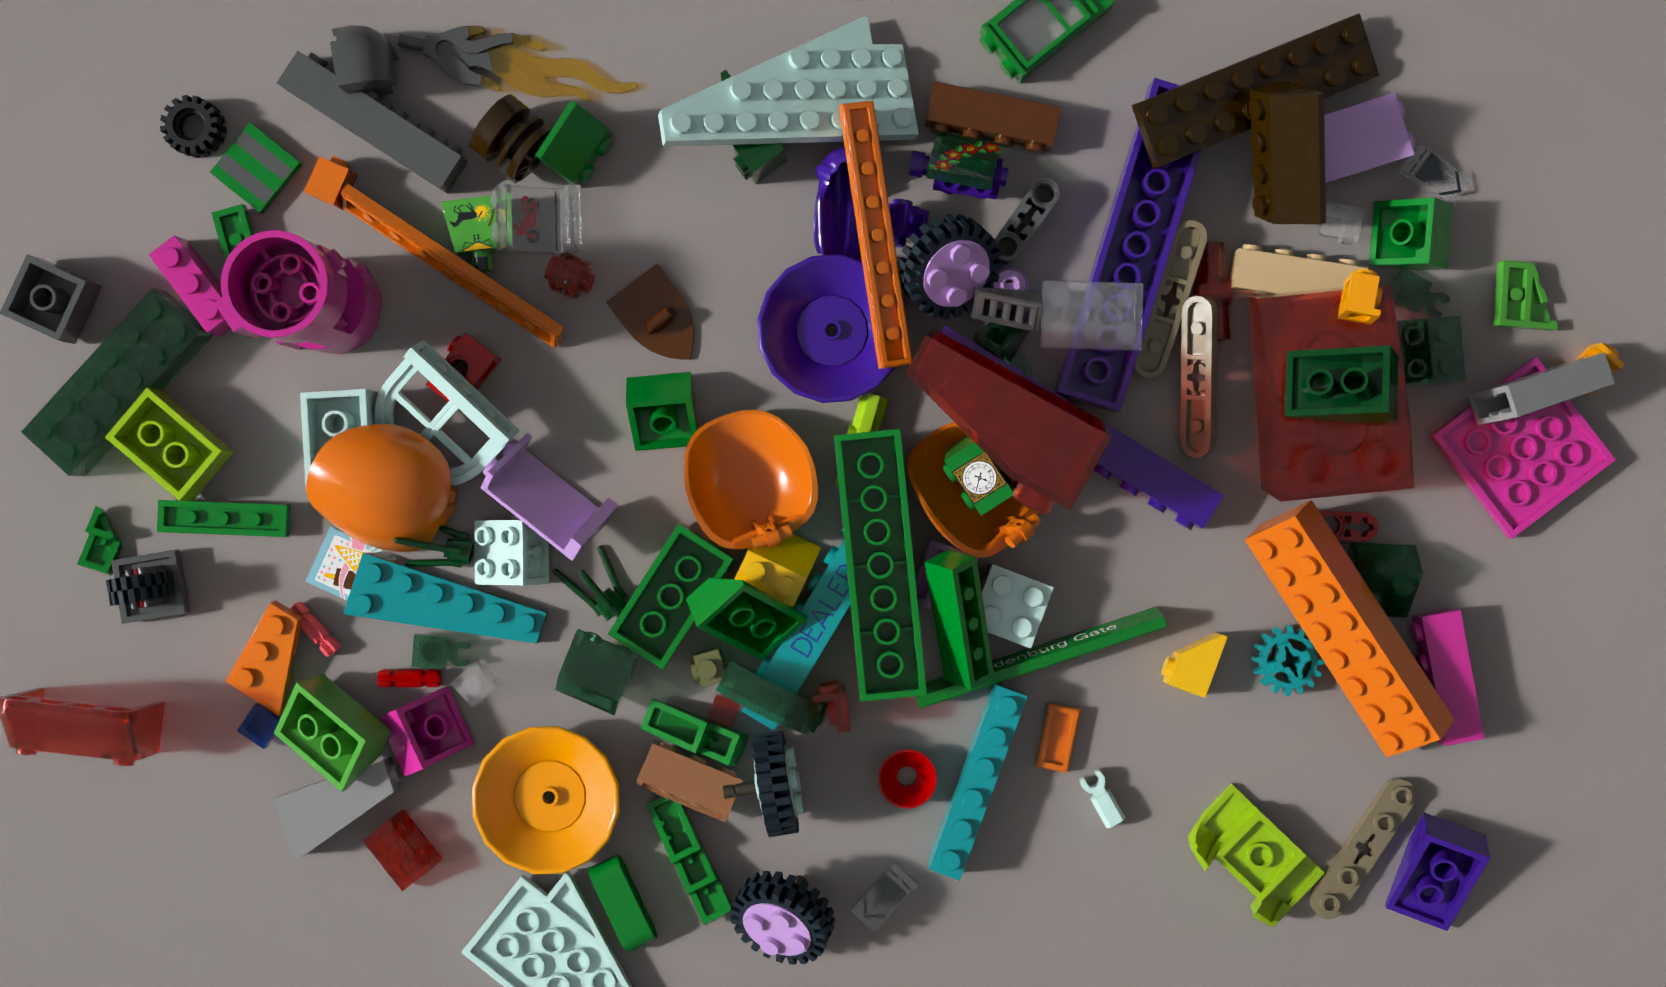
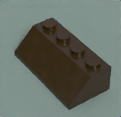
[1249,80,1326,224]

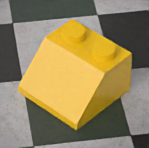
[734,534,822,607]

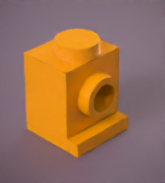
[1338,269,1383,325]

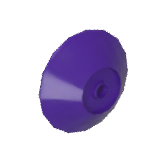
[757,254,896,403]

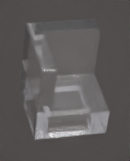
[1319,202,1364,246]

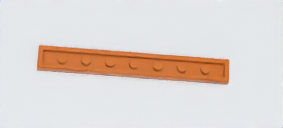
[838,100,913,369]
[341,184,564,348]

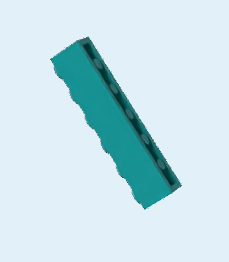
[927,683,1028,881]

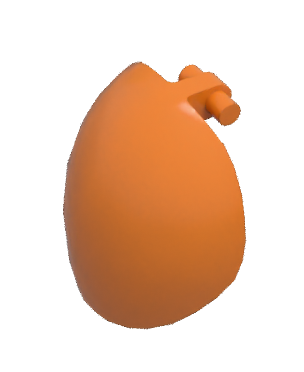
[684,410,818,550]
[907,420,1044,558]
[306,424,458,553]

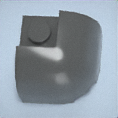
[330,25,400,96]

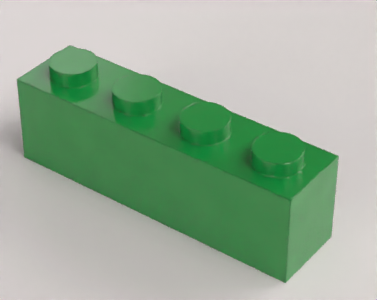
[925,549,994,690]

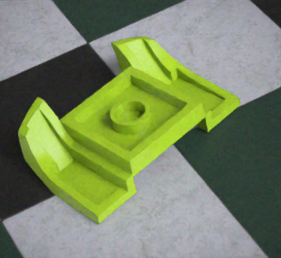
[1188,783,1325,927]

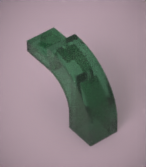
[716,661,829,735]

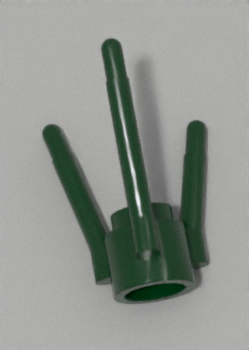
[394,525,475,568]
[553,545,627,621]

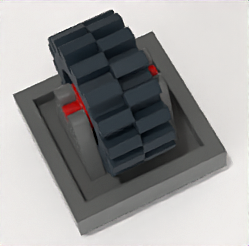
[106,549,190,624]

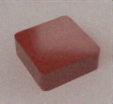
[708,695,740,727]

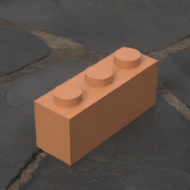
[636,743,743,823]

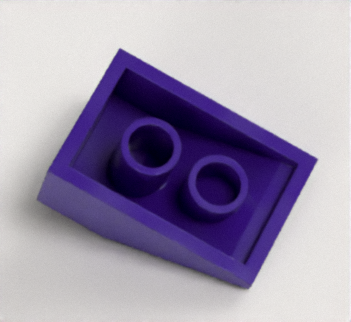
[1385,812,1490,931]

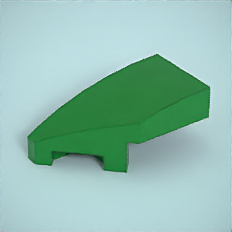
[77,506,122,576]

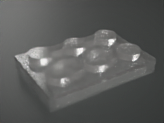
[1040,280,1143,351]

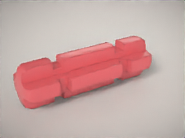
[290,602,341,657]

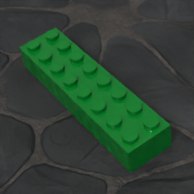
[834,429,927,702]

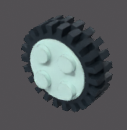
[723,731,804,837]

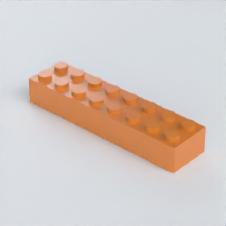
[1245,500,1455,758]

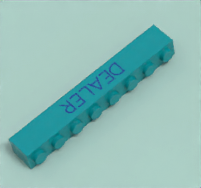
[740,507,909,731]

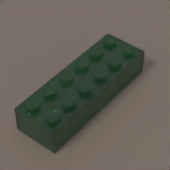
[21,288,214,476]

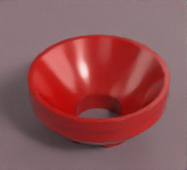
[878,749,937,809]

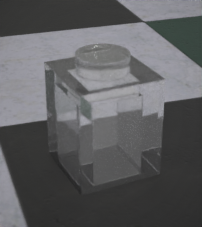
[451,658,504,708]

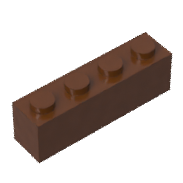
[925,81,1062,154]

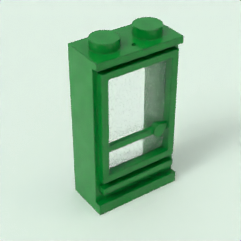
[979,0,1114,84]

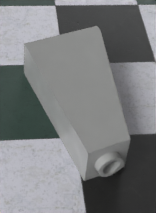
[1468,352,1615,425]
[273,757,403,860]

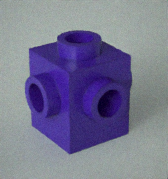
[889,199,930,248]

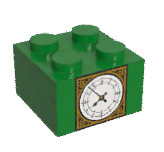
[943,427,1015,516]

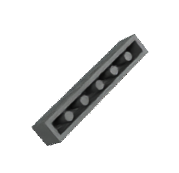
[277,50,468,194]

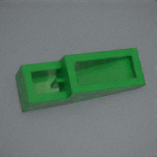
[640,699,749,766]

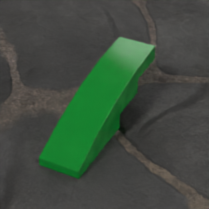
[646,797,732,925]

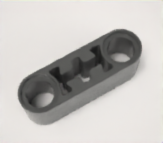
[995,178,1060,265]

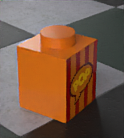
[304,155,358,210]

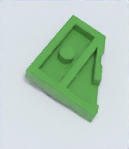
[1493,260,1558,331]

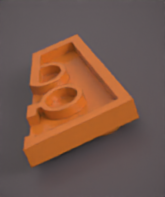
[225,600,303,716]

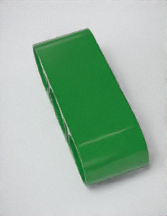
[588,854,658,953]

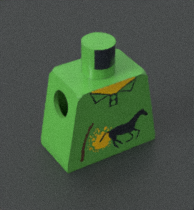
[441,194,509,272]

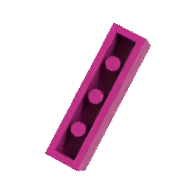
[1410,608,1485,746]

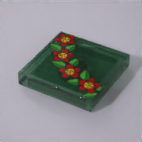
[926,132,1001,190]

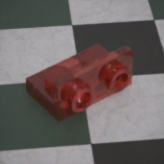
[813,681,851,733]
[363,809,442,891]

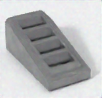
[971,287,1042,331]

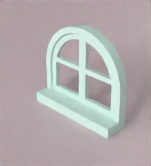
[374,340,520,486]

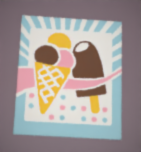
[305,526,397,600]

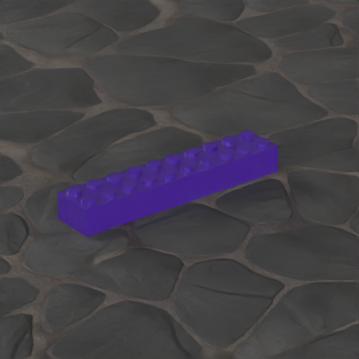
[1054,78,1201,413]

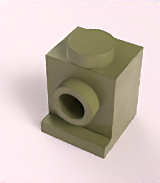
[690,646,730,688]

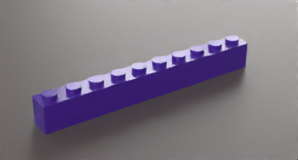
[923,325,1224,530]

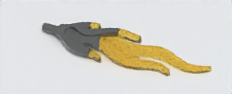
[398,25,638,102]

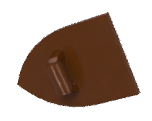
[606,264,694,360]

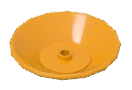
[472,726,620,874]

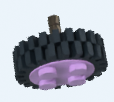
[898,214,1002,319]
[730,871,835,965]

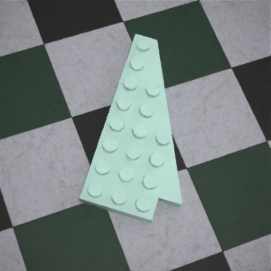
[658,16,919,147]
[461,871,632,987]

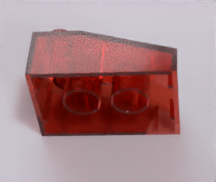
[1249,283,1414,502]
[906,327,1112,515]

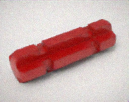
[377,669,442,687]

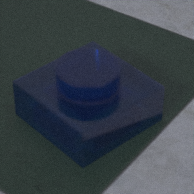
[237,703,281,749]

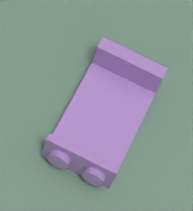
[1324,93,1415,183]
[480,433,619,561]

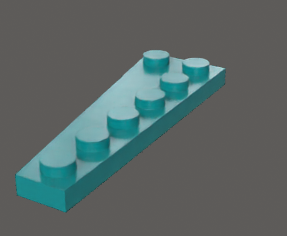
[343,553,548,644]

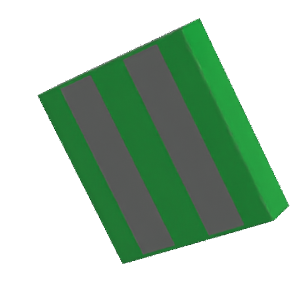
[210,122,303,214]

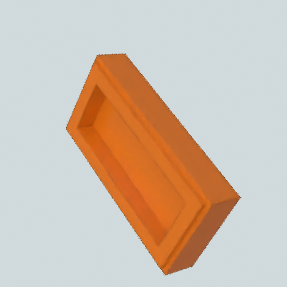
[1035,702,1081,773]

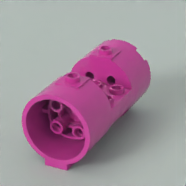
[214,230,383,354]

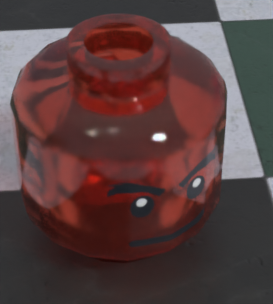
[544,252,595,299]

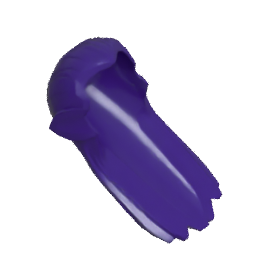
[813,146,861,259]

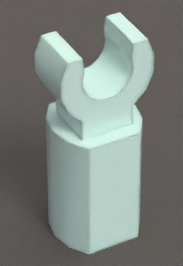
[1079,769,1125,828]

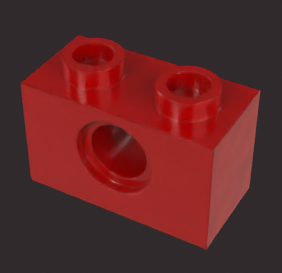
[425,333,501,402]

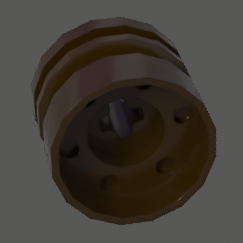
[469,94,553,184]

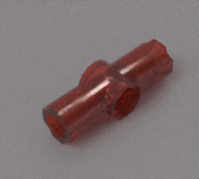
[1193,242,1232,342]

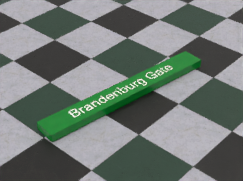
[915,607,1167,708]

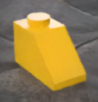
[1161,632,1228,698]

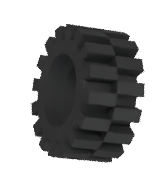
[160,95,227,158]

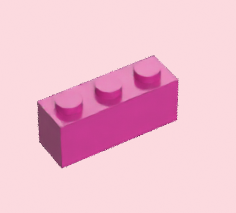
[148,235,231,336]

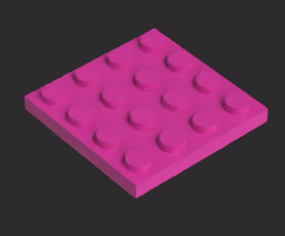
[1430,357,1616,539]

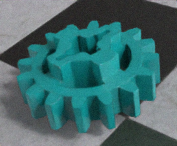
[1251,625,1325,696]

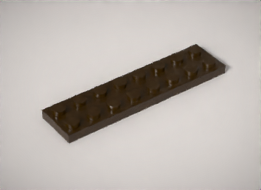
[1131,13,1380,168]

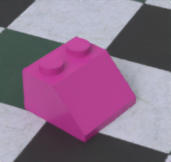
[378,686,475,777]

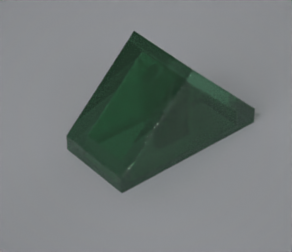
[973,310,1030,364]

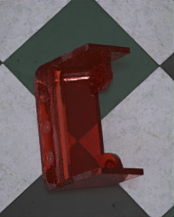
[0,688,165,766]

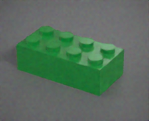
[608,523,736,670]

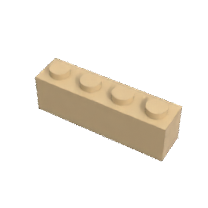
[1226,244,1368,308]

